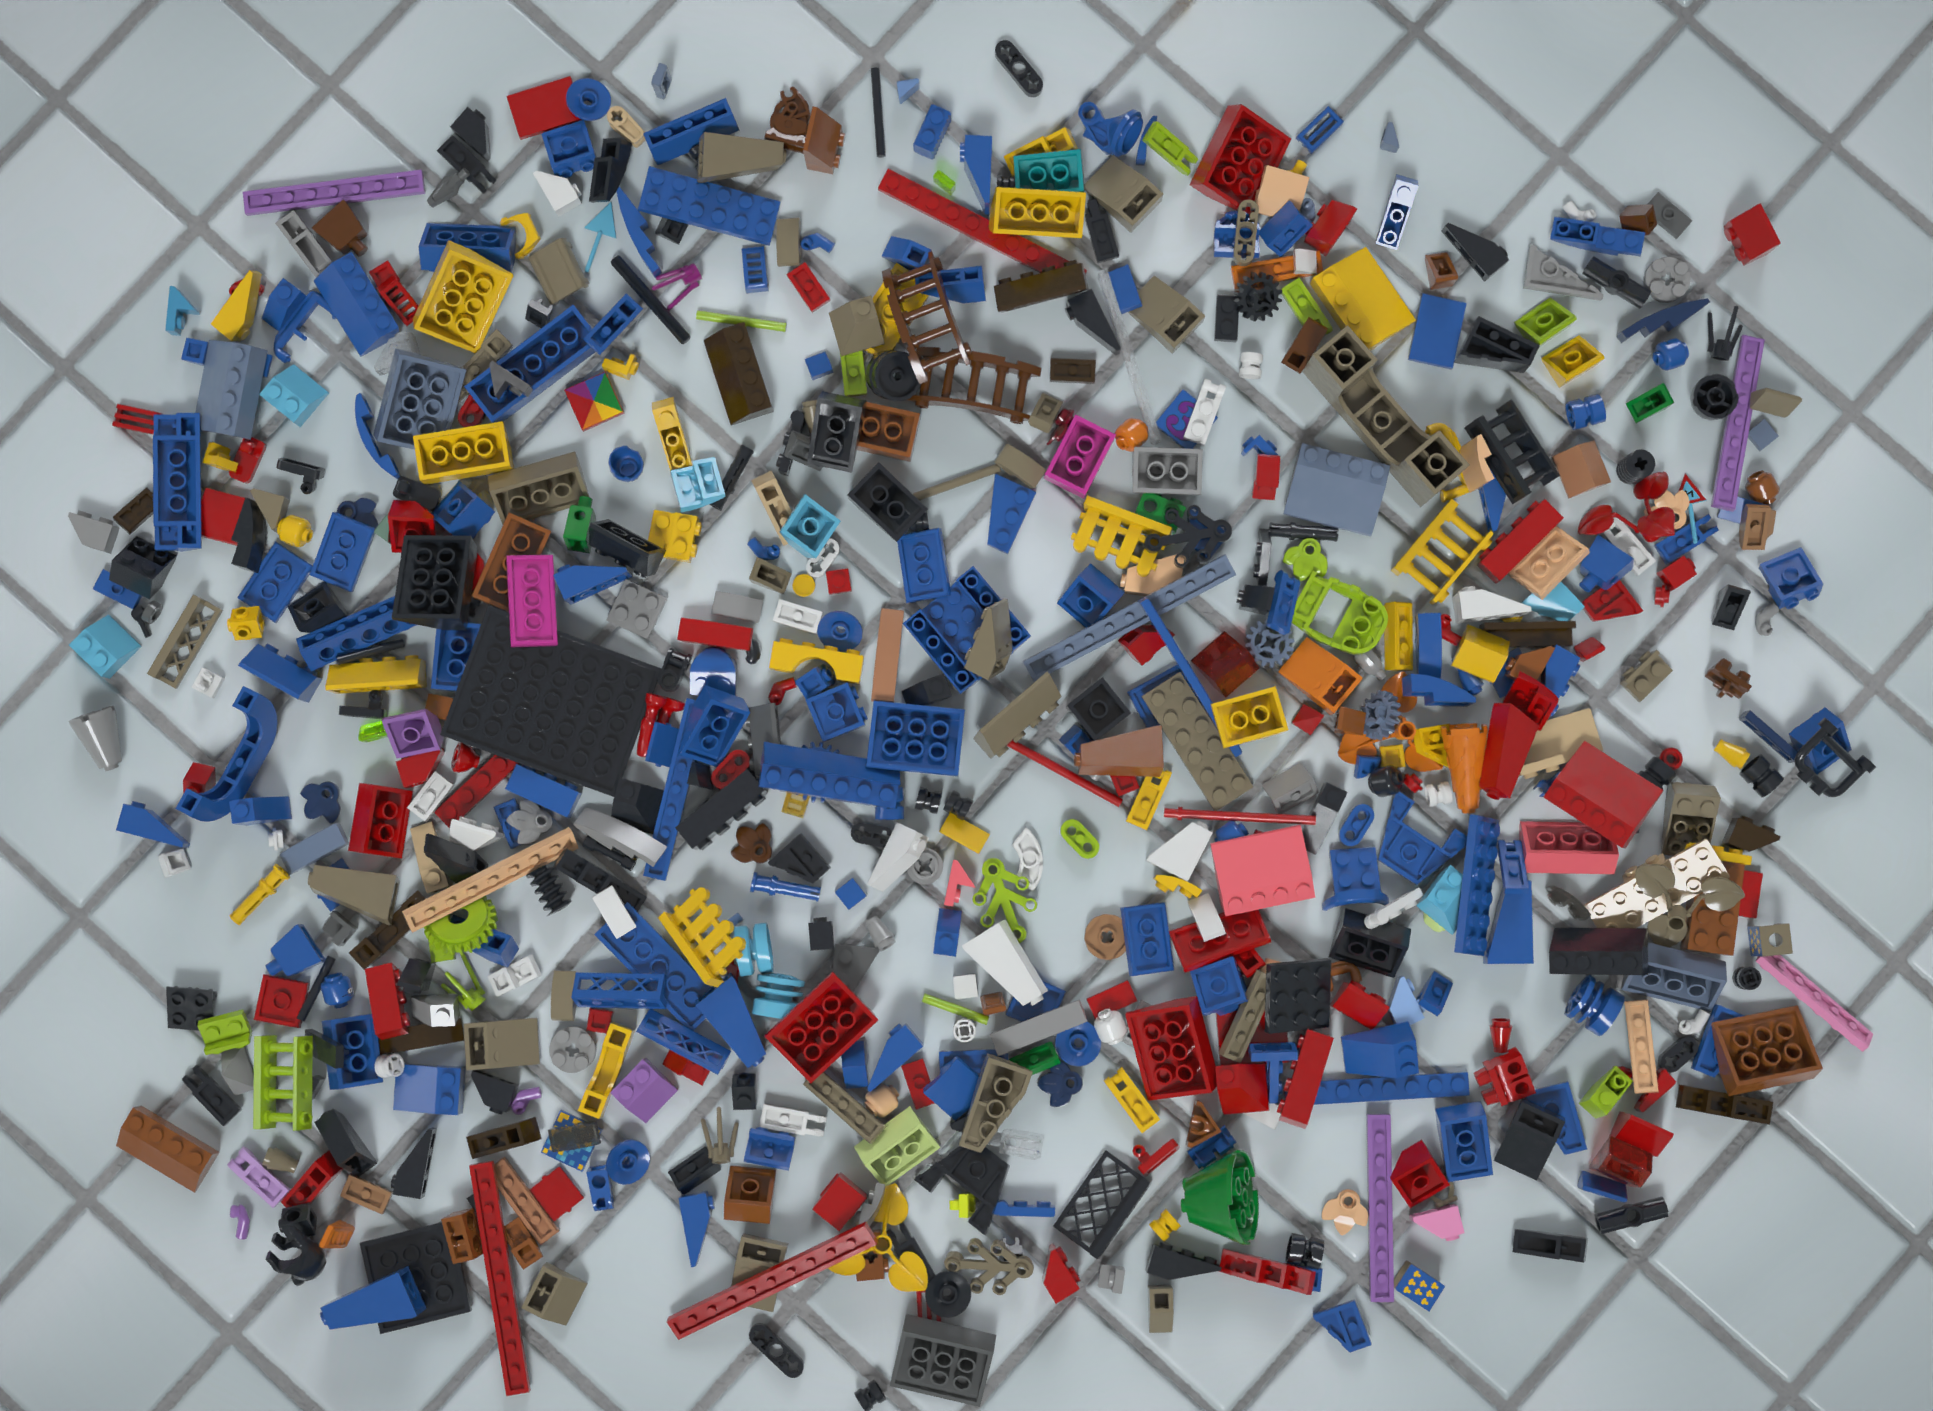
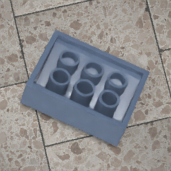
[195,340,268,440]
[373,348,466,450]
[1283,443,1390,537]

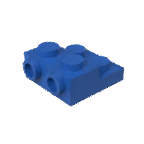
[541,120,597,178]
[1759,547,1823,609]
[806,682,868,742]

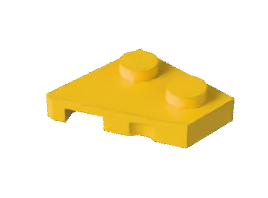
[1414,723,1450,768]

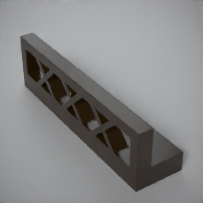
[1479,621,1576,648]

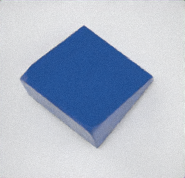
[805,351,834,380]
[1059,725,1092,755]

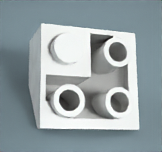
[449,816,504,852]

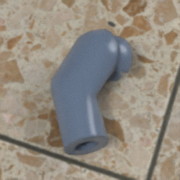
[1300,198,1315,222]

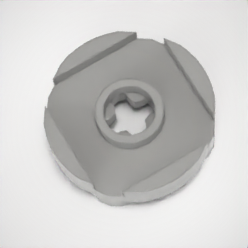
[1643,257,1690,303]
[549,1026,596,1073]

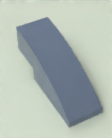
[279,823,349,875]

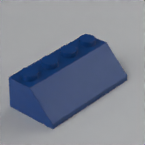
[418,223,516,273]
[314,252,400,357]

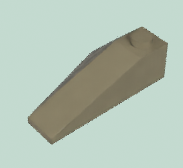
[959,1053,1033,1153]

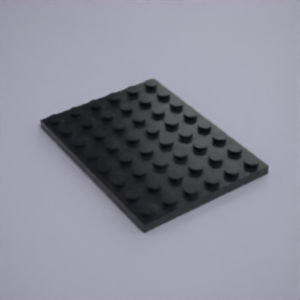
[440,605,662,797]

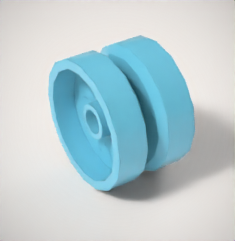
[734,922,774,977]

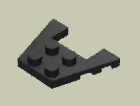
[914,1146,1010,1235]

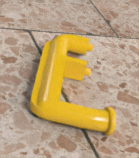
[1425,423,1469,503]

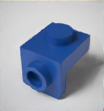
[1241,435,1278,456]

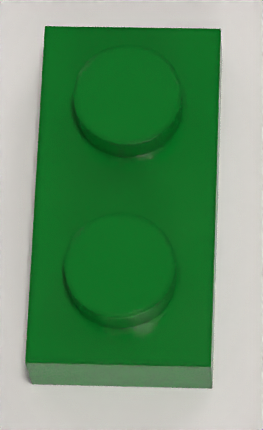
[1009,1041,1061,1075]

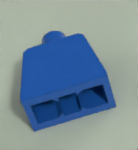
[1579,535,1634,593]
[265,924,326,976]

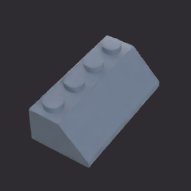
[1621,942,1727,1012]

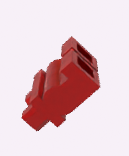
[1473,1047,1536,1106]

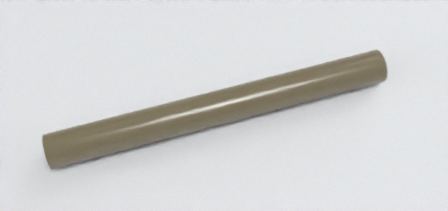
[913,464,1001,501]

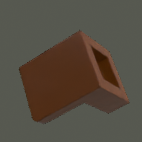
[1619,204,1657,235]

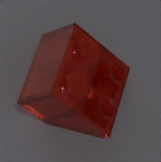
[1191,631,1260,698]
[1589,1136,1653,1188]

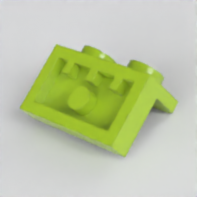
[197,1009,252,1055]

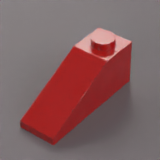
[281,1150,343,1208]

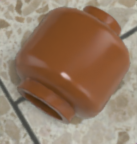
[1745,470,1780,505]

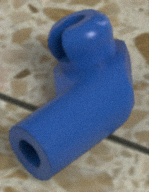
[800,233,835,253]
[747,537,780,560]

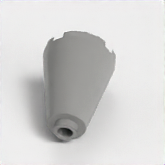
[69,705,122,771]

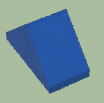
[841,1040,868,1089]

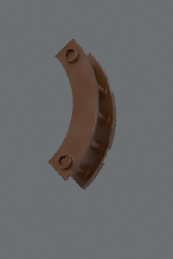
[882,251,972,384]
[907,347,1042,424]

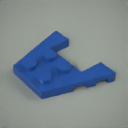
[1377,792,1467,885]

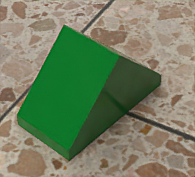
[1625,383,1674,423]

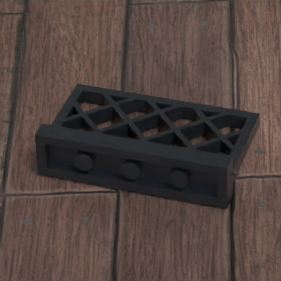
[1053,1150,1152,1259]

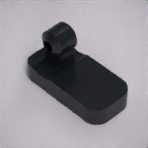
[276,458,325,494]
[393,476,442,511]
[339,690,388,719]

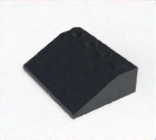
[392,535,478,630]

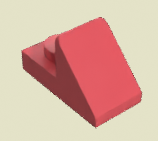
[944,860,976,907]

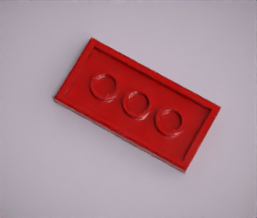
[1169,910,1271,973]

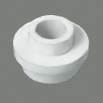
[268,828,284,851]

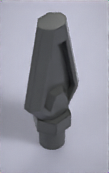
[427,168,470,208]

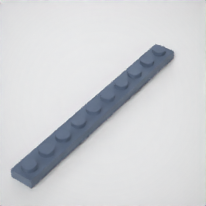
[1023,554,1236,682]

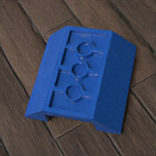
[903,566,1031,694]

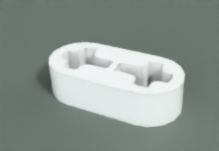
[806,539,840,578]

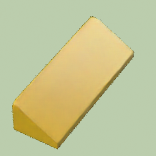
[1384,601,1413,671]

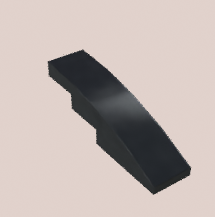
[553,847,647,911]

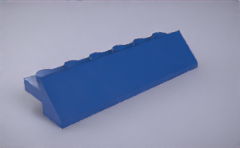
[153,413,202,552]
[758,742,901,809]

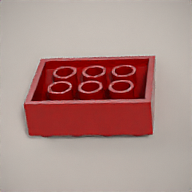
[1189,104,1291,217]
[1543,741,1664,848]
[764,972,878,1083]
[1125,996,1217,1101]

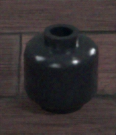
[1368,765,1404,797]

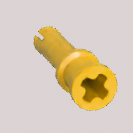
[229,864,290,925]

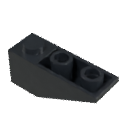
[424,833,488,884]
[1145,1241,1222,1280]

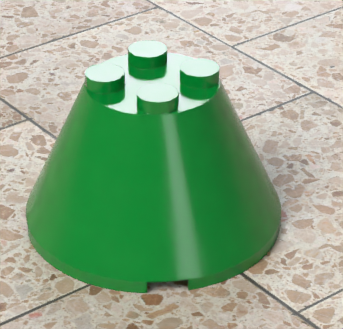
[1181,1150,1259,1245]

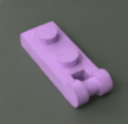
[227,1146,291,1208]

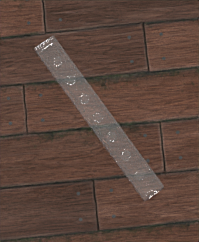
[1097,268,1161,445]

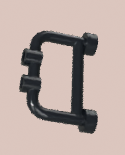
[1795,717,1876,797]

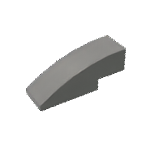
[275,210,332,278]

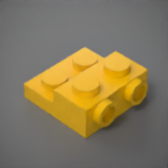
[648,510,702,563]

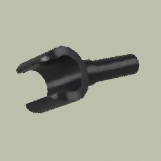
[131,605,151,638]

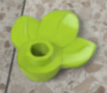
[1283,538,1328,582]

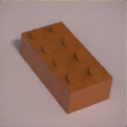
[857,402,921,462]
[471,512,551,612]
[1680,861,1745,956]

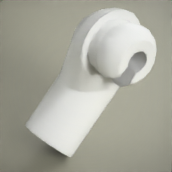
[1563,201,1597,222]

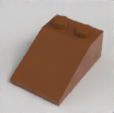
[803,106,846,174]

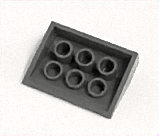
[890,1314,996,1407]

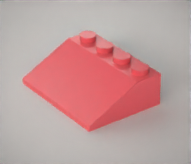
[1210,825,1315,916]

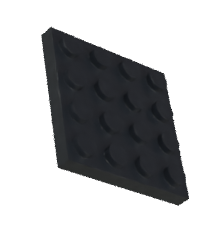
[360,1222,472,1334]

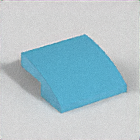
[671,457,725,513]

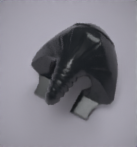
[265,1226,326,1286]

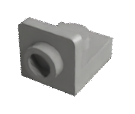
[1098,1264,1125,1294]

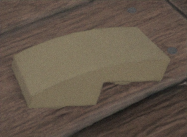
[776,218,802,267]
[994,444,1046,489]
[551,971,577,1021]

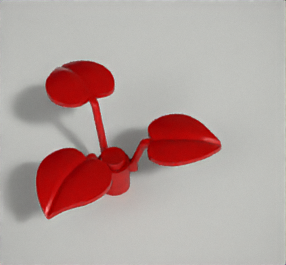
[1578,471,1675,542]

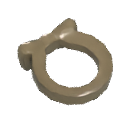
[1429,1176,1458,1209]

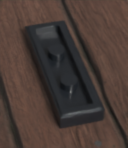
[305,1029,344,1069]

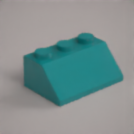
[1013,149,1086,202]

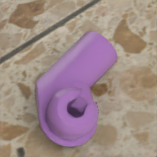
[511,1087,542,1115]
[230,1204,250,1239]

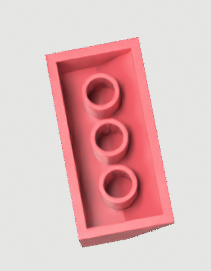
[1519,821,1619,874]

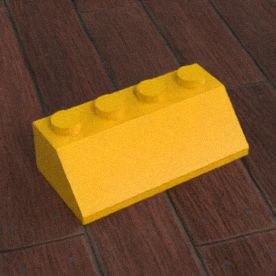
[989,187,1086,238]
[413,421,514,485]
[325,655,427,694]

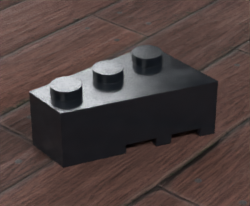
[1454,316,1540,373]

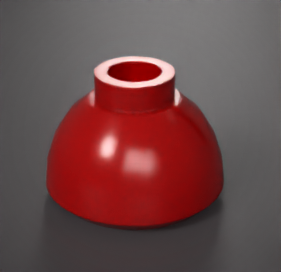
[451,742,480,773]

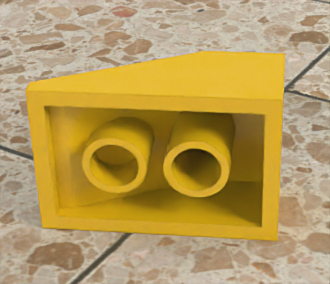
[1210,686,1289,749]

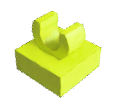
[949,1192,976,1218]

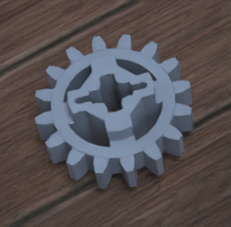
[1244,618,1295,668]
[1360,690,1401,740]

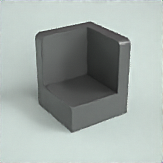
[322,911,358,946]

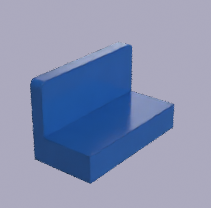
[1259,201,1313,257]

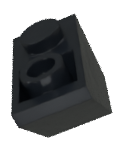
[397,958,436,994]

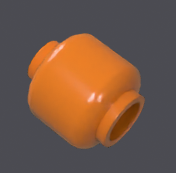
[1115,418,1148,452]

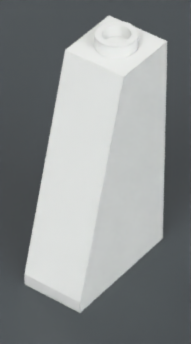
[962,920,1048,1006]

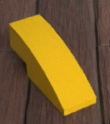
[1004,127,1078,175]

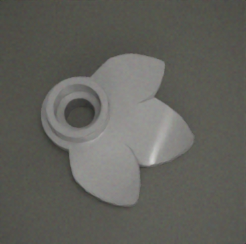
[506,799,552,844]

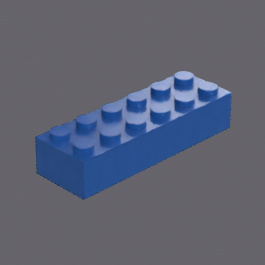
[464,305,596,423]

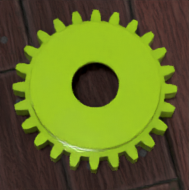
[424,896,498,956]

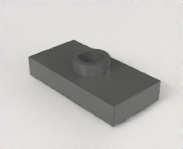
[1647,192,1692,239]

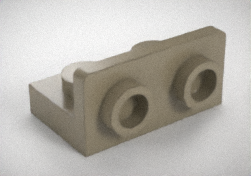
[1620,650,1673,702]

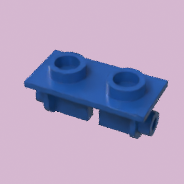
[1187,1125,1237,1169]

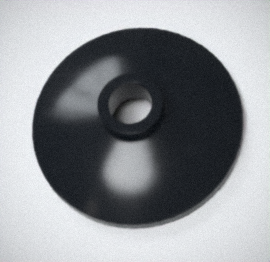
[925,1271,971,1318]

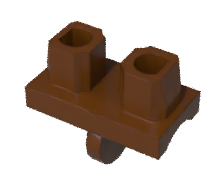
[1704,658,1752,699]

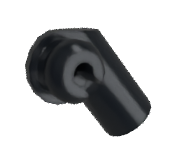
[745,639,761,664]

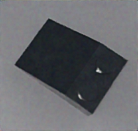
[807,391,867,473]
[847,462,928,542]

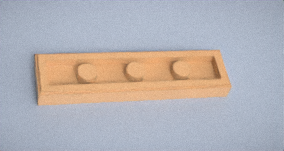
[1624,999,1659,1094]

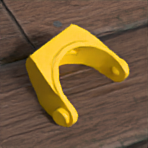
[500,213,541,259]

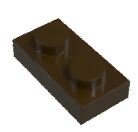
[1050,358,1096,384]

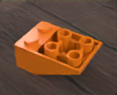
[1278,637,1363,715]

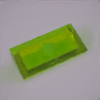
[358,721,388,743]

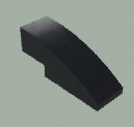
[589,138,632,203]
[231,498,265,573]
[1512,1229,1588,1263]

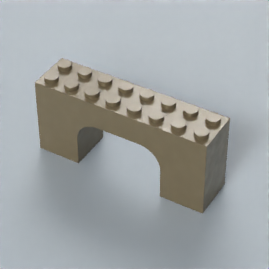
[1302,325,1469,508]

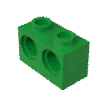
[1135,493,1186,535]

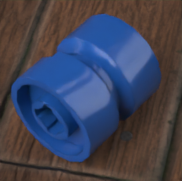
[1565,394,1606,430]
[875,787,904,820]

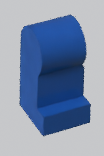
[586,1165,614,1211]

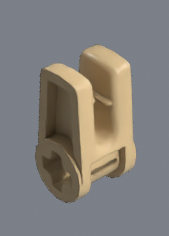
[607,106,646,148]

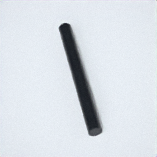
[871,67,886,158]

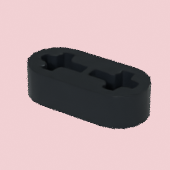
[851,823,892,847]
[1658,1036,1698,1073]

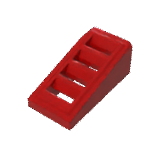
[376,275,419,327]
[1634,1068,1676,1112]

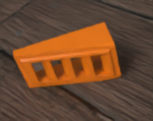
[319,1220,355,1248]

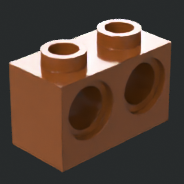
[441,1208,483,1264]

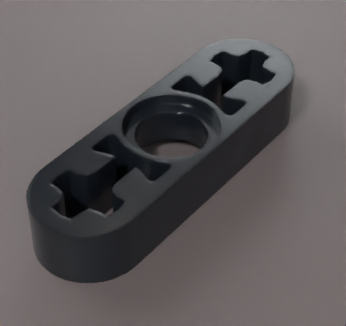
[995,40,1043,97]
[749,1323,804,1378]

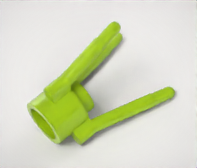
[441,953,486,1012]

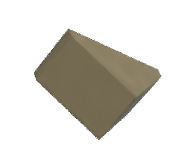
[250,488,290,533]
[749,557,792,594]

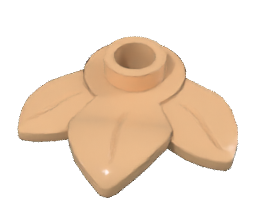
[1644,490,1689,530]
[1321,1189,1368,1235]

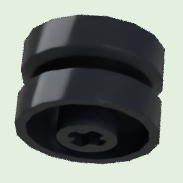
[866,350,921,401]

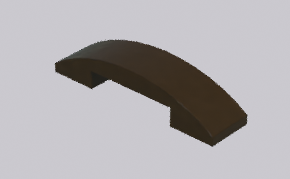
[349,890,426,970]
[378,1018,464,1055]

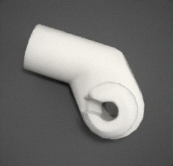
[1678,1009,1710,1035]

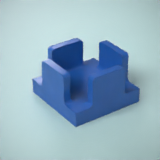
[1190,956,1248,1016]

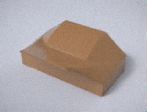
[1739,504,1776,550]

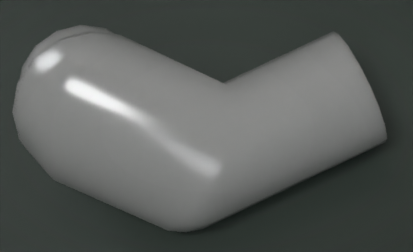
[1756,603,1779,636]

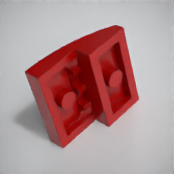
[201,488,245,546]
[1502,671,1559,731]

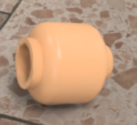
[864,1083,899,1118]

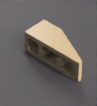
[751,471,792,546]
[410,821,453,894]

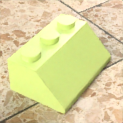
[854,1106,941,1187]

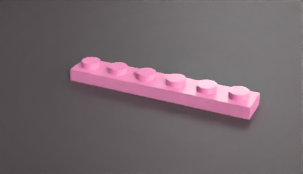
[1756,955,1873,1052]

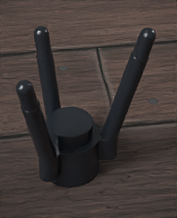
[1707,306,1743,361]

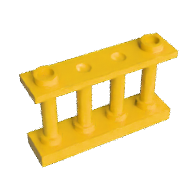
[1391,499,1494,605]

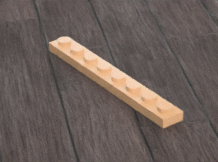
[402,827,578,933]

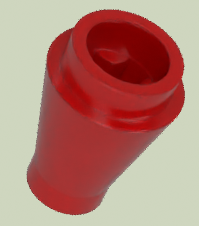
[1489,1018,1513,1053]

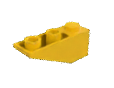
[652,397,692,472]

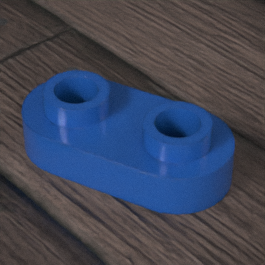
[1338,804,1374,846]

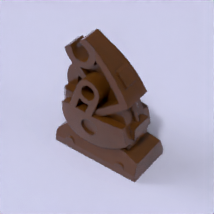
[764,87,810,154]

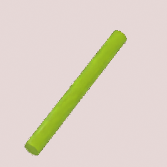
[696,310,787,332]

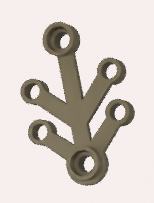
[944,1238,1034,1295]

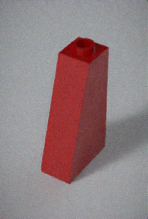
[1479,703,1539,800]

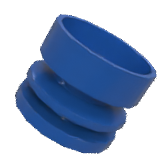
[1564,975,1625,1036]

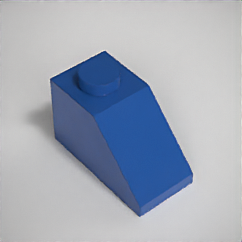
[261,278,306,331]
[933,908,962,957]

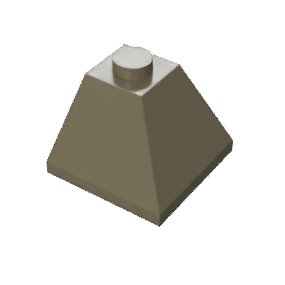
[829,295,885,357]

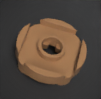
[1084,914,1126,960]

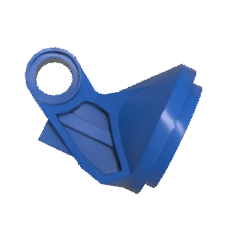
[1078,102,1143,157]

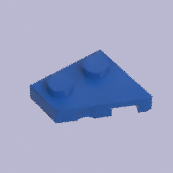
[1313,1299,1372,1353]

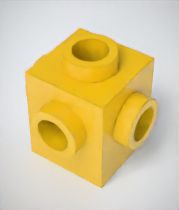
[227,606,265,641]

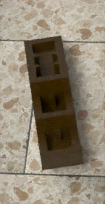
[1676,1085,1774,1125]

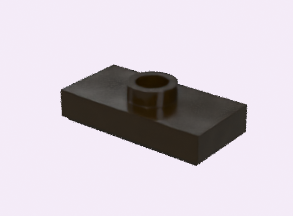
[113,487,153,535]

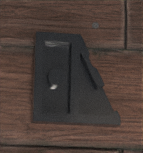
[768,833,831,883]

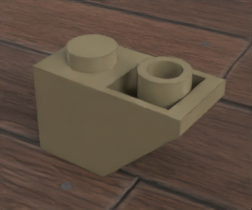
[1148,1285,1174,1333]

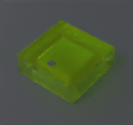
[933,170,956,196]

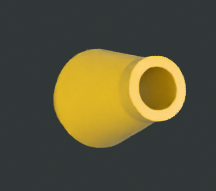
[1714,739,1750,769]

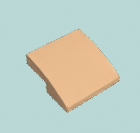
[1252,165,1309,217]
[1460,434,1495,493]

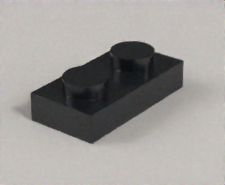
[1214,295,1239,342]

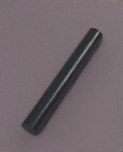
[336,638,405,665]
[297,956,336,1022]

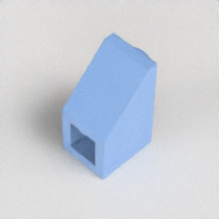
[1387,976,1425,1025]

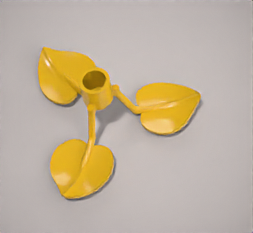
[828,1183,928,1292]

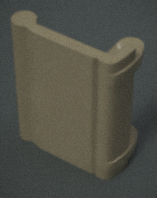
[528,238,590,306]

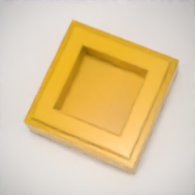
[1379,744,1406,768]

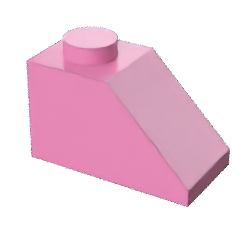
[1409,1203,1465,1241]

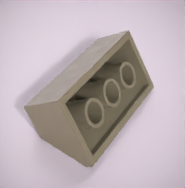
[488,451,589,524]
[973,672,1062,759]

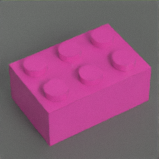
[1044,414,1116,499]

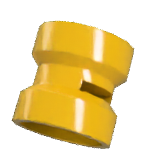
[1149,1209,1181,1242]

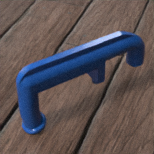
[273,291,336,363]

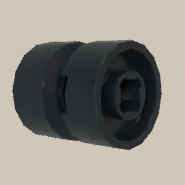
[1739,754,1784,798]
[1638,756,1676,790]
[1285,1233,1325,1270]

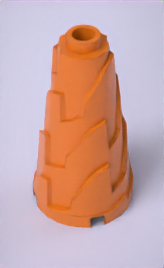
[1441,723,1488,814]

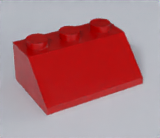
[348,783,413,859]

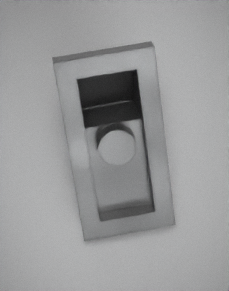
[489,361,533,400]

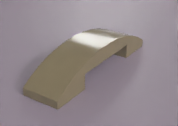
[458,329,513,403]

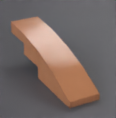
[871,608,904,703]

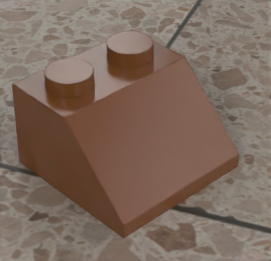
[724,1166,776,1224]

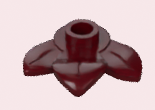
[1047,408,1074,445]

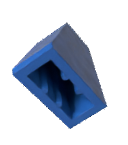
[229,796,292,826]

